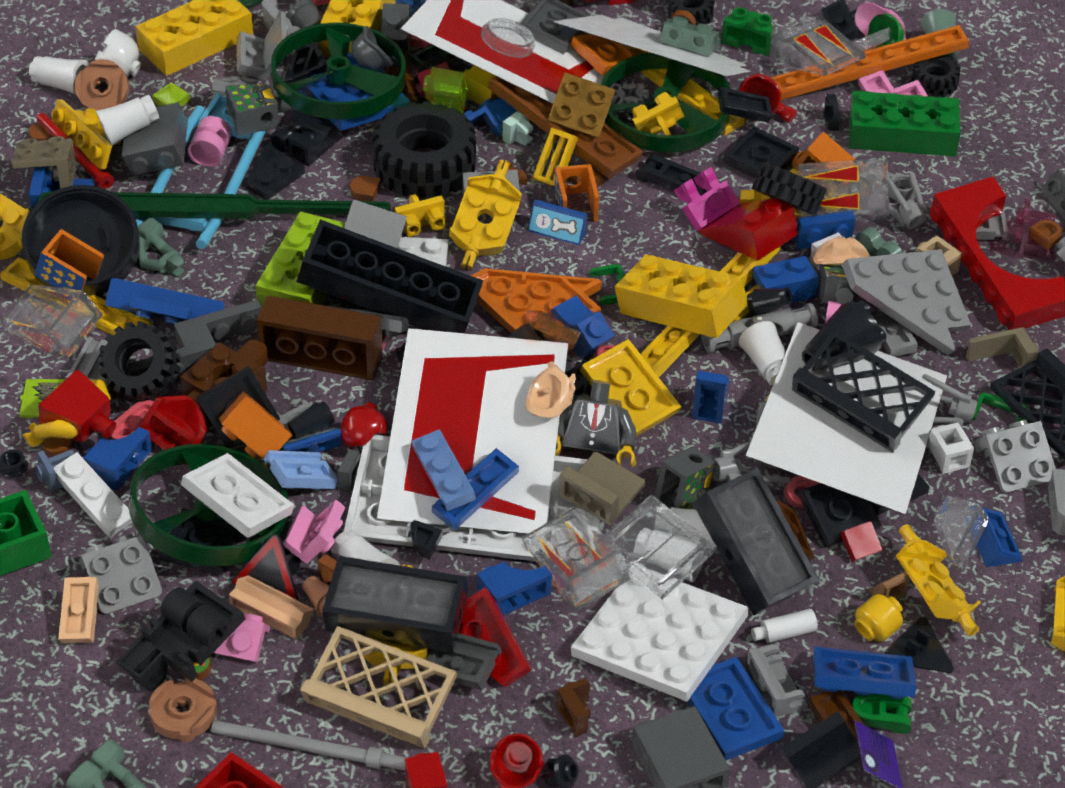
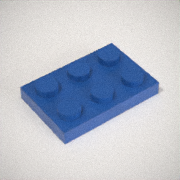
[812,647,917,699]
[687,656,785,761]

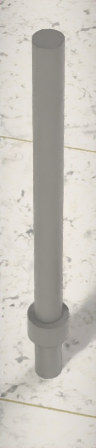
[211,720,408,771]

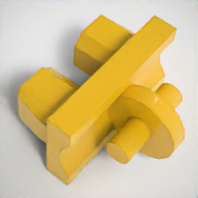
[632,92,685,135]
[394,194,445,237]

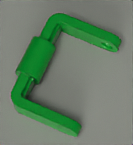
[589,264,626,306]
[972,393,1026,422]

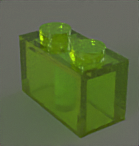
[423,67,468,114]

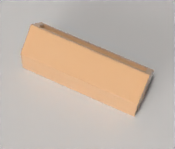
[229,575,314,640]

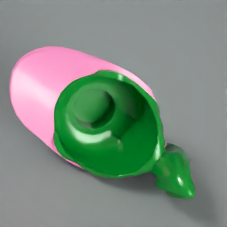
[855,2,906,48]

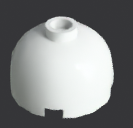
[95,29,141,81]

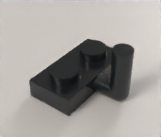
[821,0,860,47]

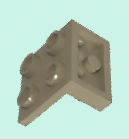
[11,136,77,189]
[559,452,645,526]

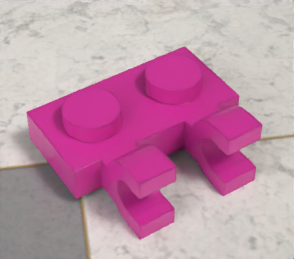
[674,167,740,231]

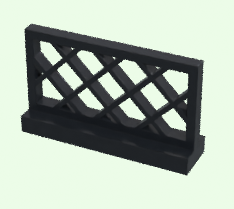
[792,330,935,453]
[990,349,1065,460]

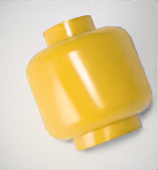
[854,594,903,642]

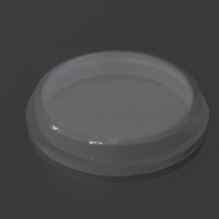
[481,18,535,58]
[838,27,891,57]

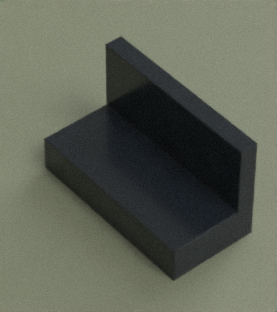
[781,711,862,788]

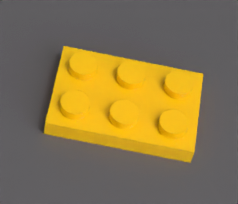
[580,339,682,437]

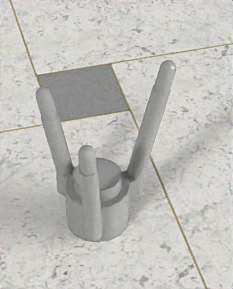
[871,172,928,229]
[922,374,977,427]
[712,441,791,483]

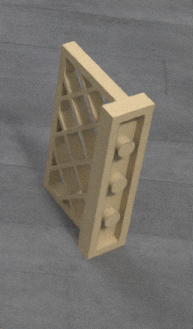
[300,626,457,749]

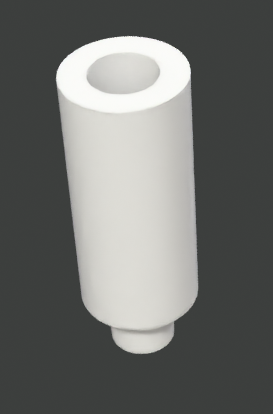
[751,608,818,643]

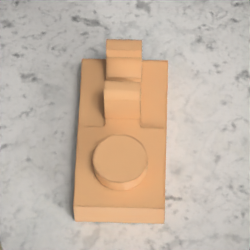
[58,577,99,643]

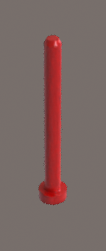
[37,113,114,189]

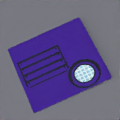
[855,721,902,788]

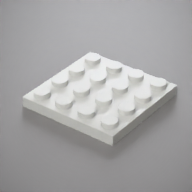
[571,564,748,702]

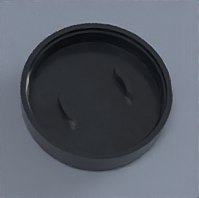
[22,185,140,297]

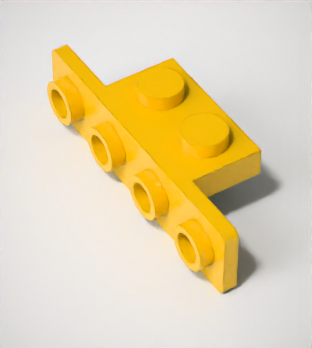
[51,99,121,169]

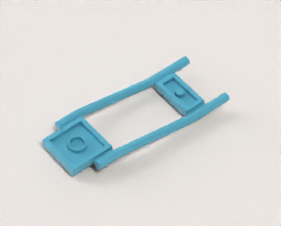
[135,93,268,249]

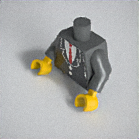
[555,380,636,468]

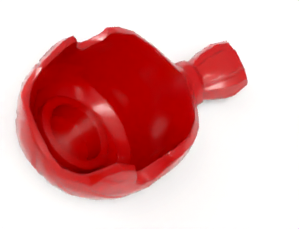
[738,74,797,123]
[340,402,388,449]
[489,733,544,788]

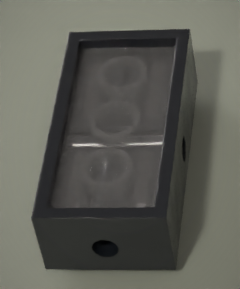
[693,468,819,615]
[322,556,468,653]

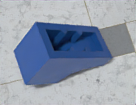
[550,295,615,360]
[692,370,730,424]
[83,427,152,490]
[477,561,552,616]

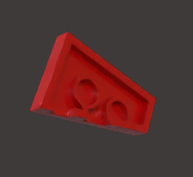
[459,587,533,687]

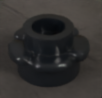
[0,449,29,478]

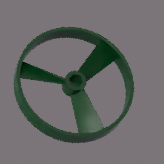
[271,23,406,119]
[601,53,731,152]
[129,444,288,566]

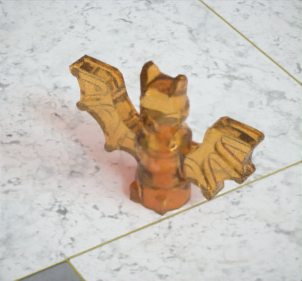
[523,310,582,352]

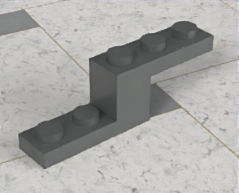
[128,300,261,380]

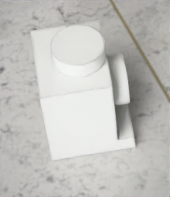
[927,422,974,474]

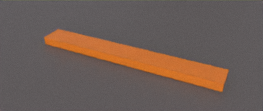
[771,25,969,100]

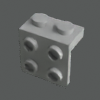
[236,11,289,80]
[973,420,1056,493]
[79,534,162,614]

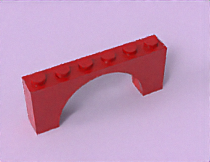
[929,176,1065,330]

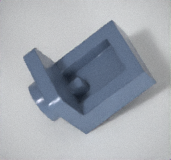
[34,449,74,492]

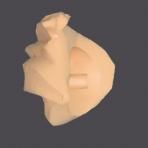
[813,236,870,266]
[526,361,576,418]

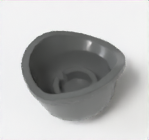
[352,26,393,71]

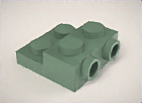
[659,16,721,57]

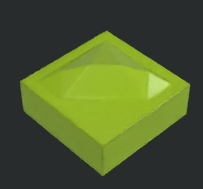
[152,82,190,107]

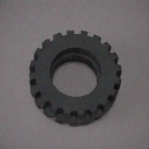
[372,101,476,199]

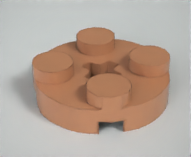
[75,59,130,110]
[149,678,217,742]

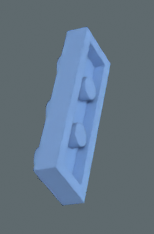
[411,429,476,511]

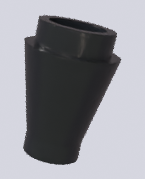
[747,287,792,316]
[287,401,335,439]

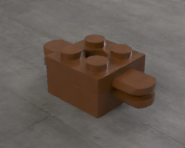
[180,340,268,419]

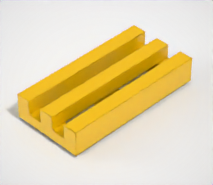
[532,127,578,187]

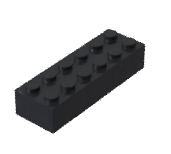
[296,219,483,333]

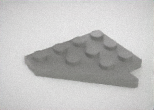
[841,249,971,355]

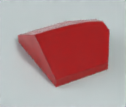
[139,395,208,465]

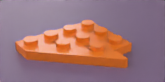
[471,268,602,342]

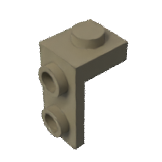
[966,327,1039,368]

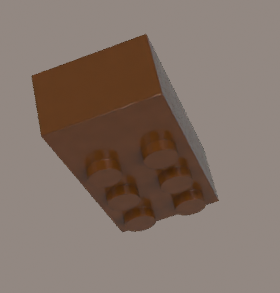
[257,295,383,381]

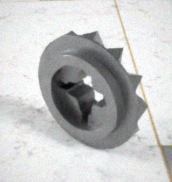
[611,82,651,113]

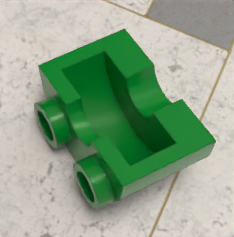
[721,7,773,57]

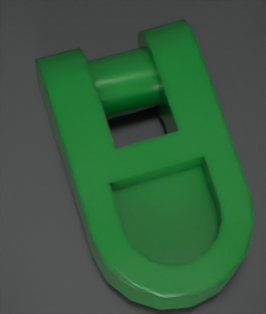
[852,693,912,734]

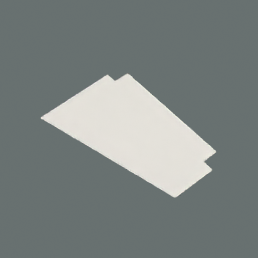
[553,15,750,76]

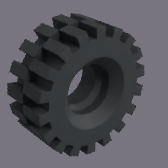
[751,162,827,216]

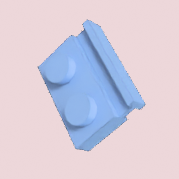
[264,450,338,490]

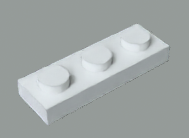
[53,452,132,538]

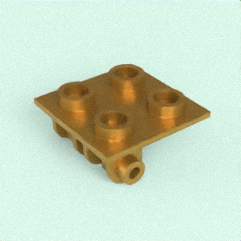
[548,72,615,139]

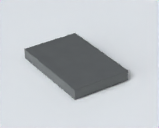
[518,0,589,54]

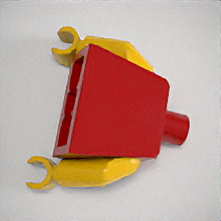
[22,369,116,447]

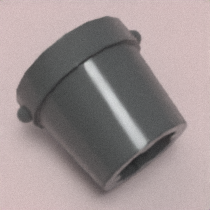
[286,0,323,29]

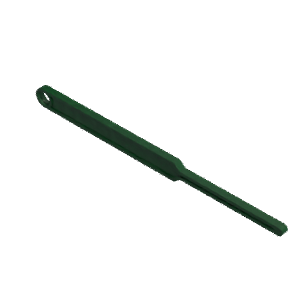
[38,191,391,219]

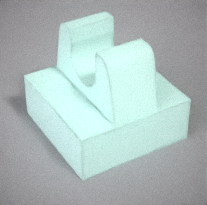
[502,111,533,146]

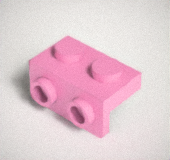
[283,500,345,564]
[214,613,270,663]

